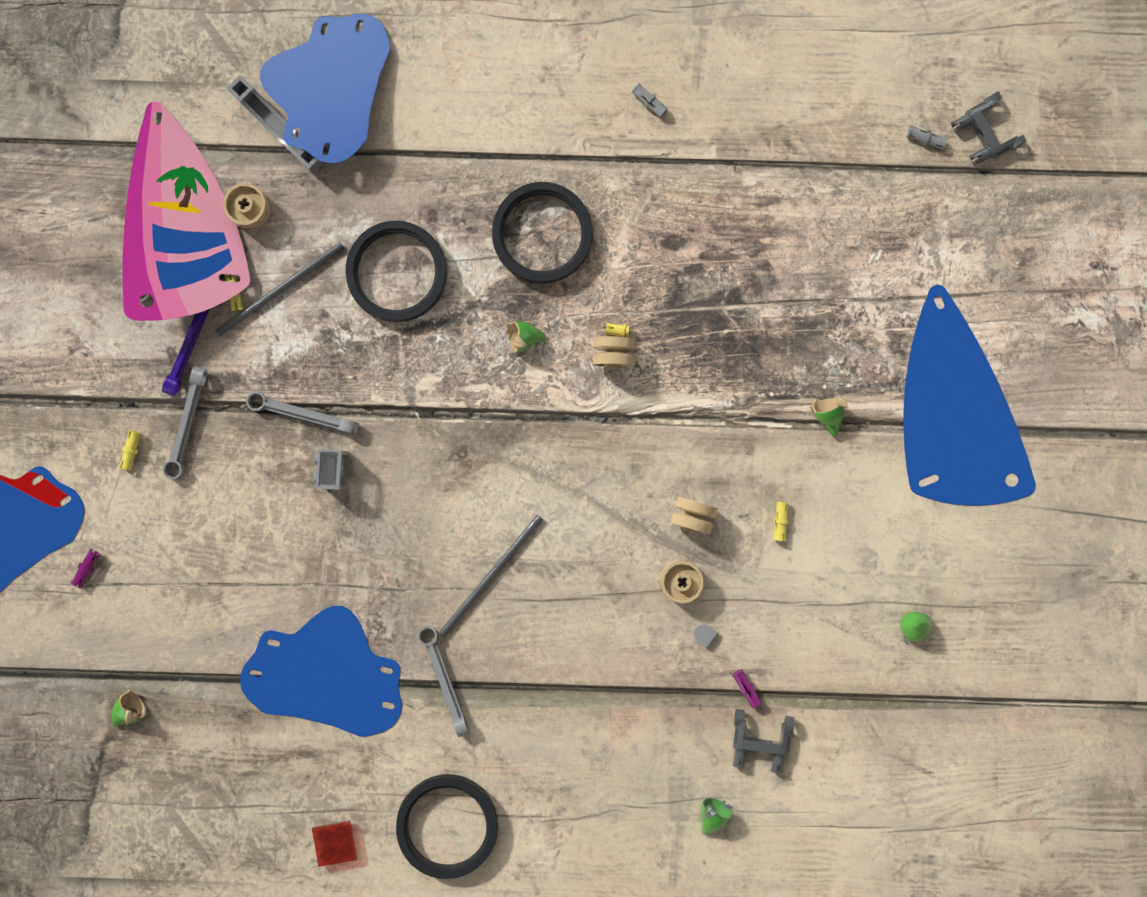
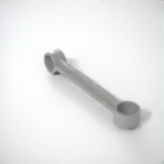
[163,366,208,479]
[246,392,359,434]
[418,626,470,738]

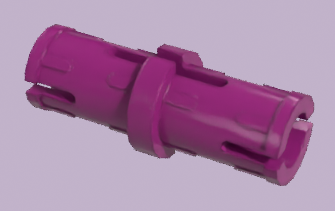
[71,549,101,588]
[732,669,762,708]

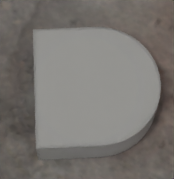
[694,624,717,648]

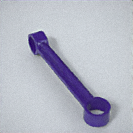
[162,309,210,397]

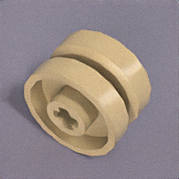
[223,183,271,230]
[593,336,636,368]
[670,496,718,534]
[659,559,704,604]

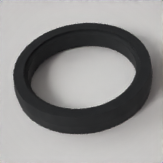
[492,182,593,284]
[345,221,447,322]
[396,774,498,879]

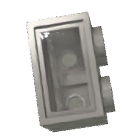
[313,449,349,490]

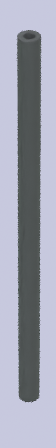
[216,242,344,336]
[439,514,543,637]

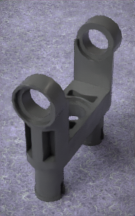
[951,91,1027,166]
[733,709,795,774]

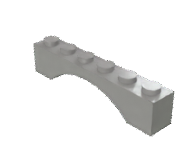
[227,75,324,174]

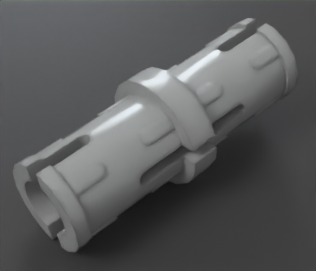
[632,83,668,118]
[906,125,947,150]

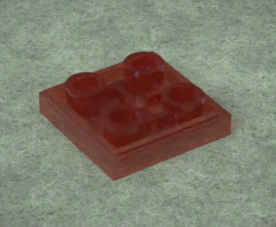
[312,820,357,867]

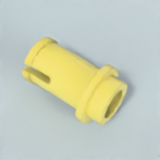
[605,323,630,337]

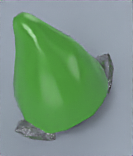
[900,612,932,645]
[701,798,733,835]

